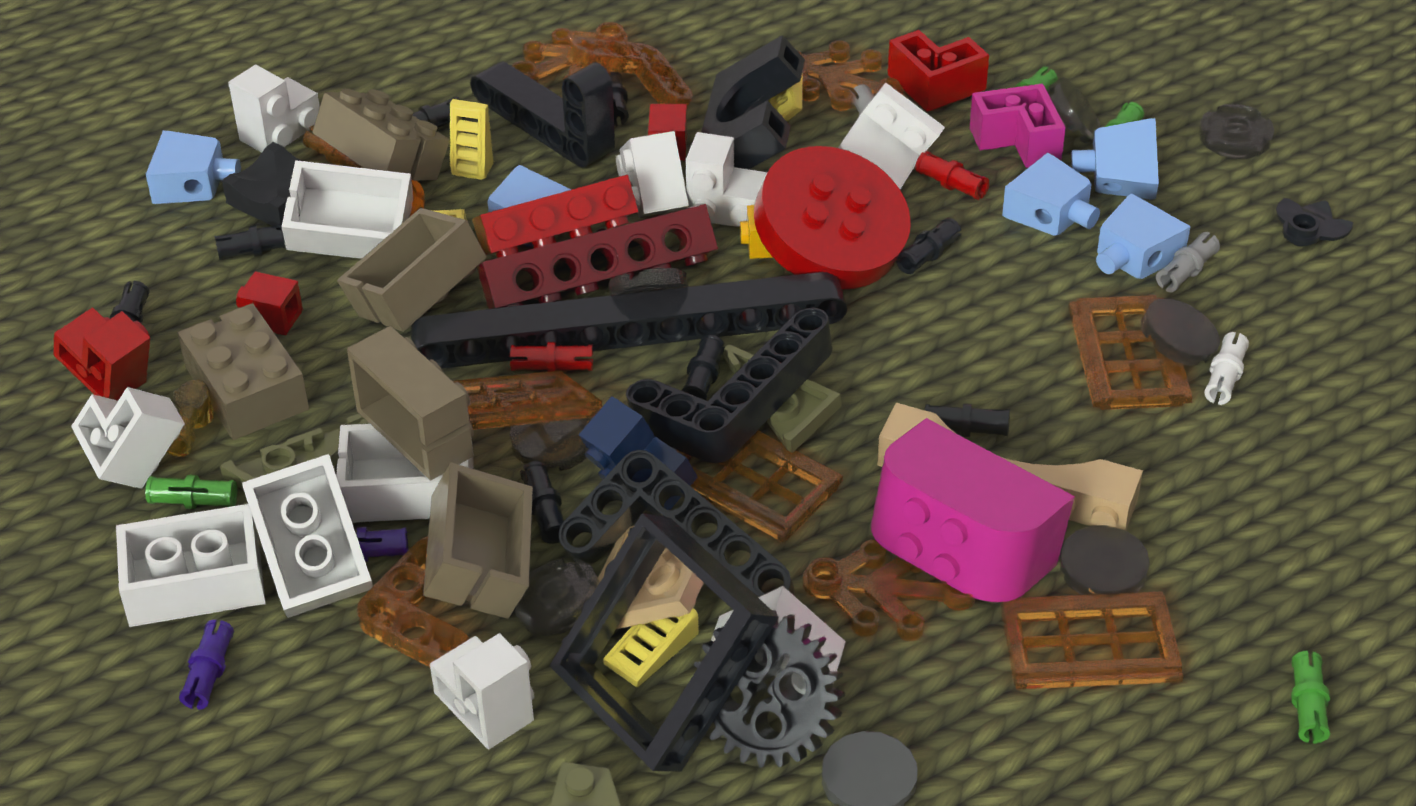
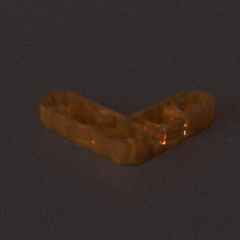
[567,37,693,109]
[357,536,469,667]

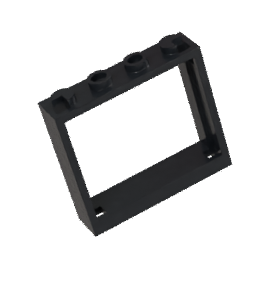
[549,513,779,771]

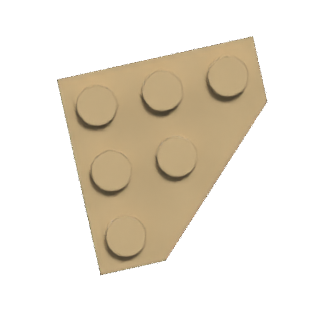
[578,525,704,629]

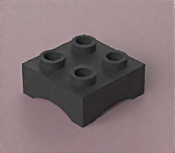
[222,142,302,226]

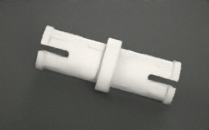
[1204,332,1249,405]

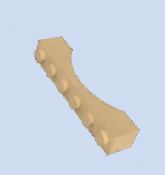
[877,403,1143,536]

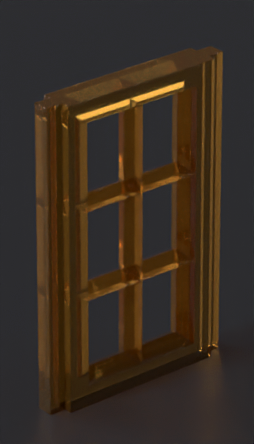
[1069,295,1192,410]
[453,371,603,430]
[676,431,843,542]
[1001,592,1183,689]

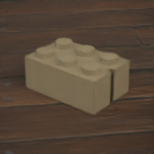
[312,89,450,180]
[337,208,487,332]
[177,303,309,440]
[347,326,474,481]
[423,462,533,619]

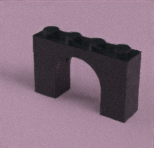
[701,35,805,169]

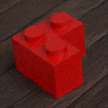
[888,30,989,112]
[53,307,150,401]

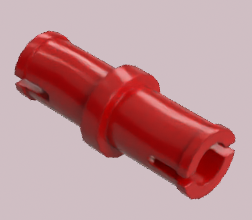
[915,151,989,200]
[510,342,593,374]

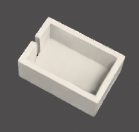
[282,160,413,259]
[336,420,474,523]

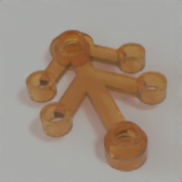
[511,22,628,82]
[798,40,904,111]
[802,540,976,641]

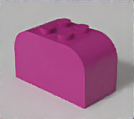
[871,418,1075,602]

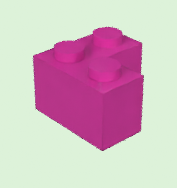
[969,84,1066,168]

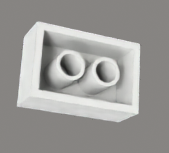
[242,454,374,618]
[116,504,266,627]

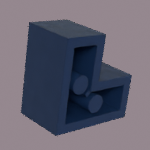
[578,396,698,511]

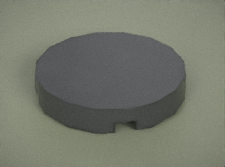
[822,731,917,806]

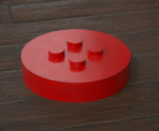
[754,146,911,289]

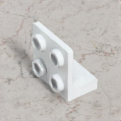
[838,83,945,189]

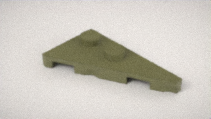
[724,344,842,453]
[220,414,370,490]

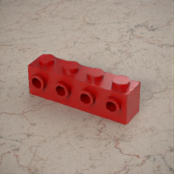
[472,174,638,258]

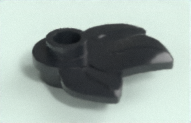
[1276,198,1353,246]

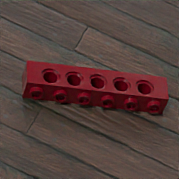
[477,204,718,309]

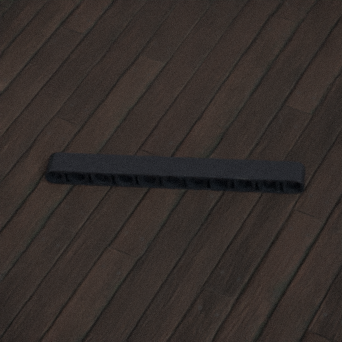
[410,272,847,369]

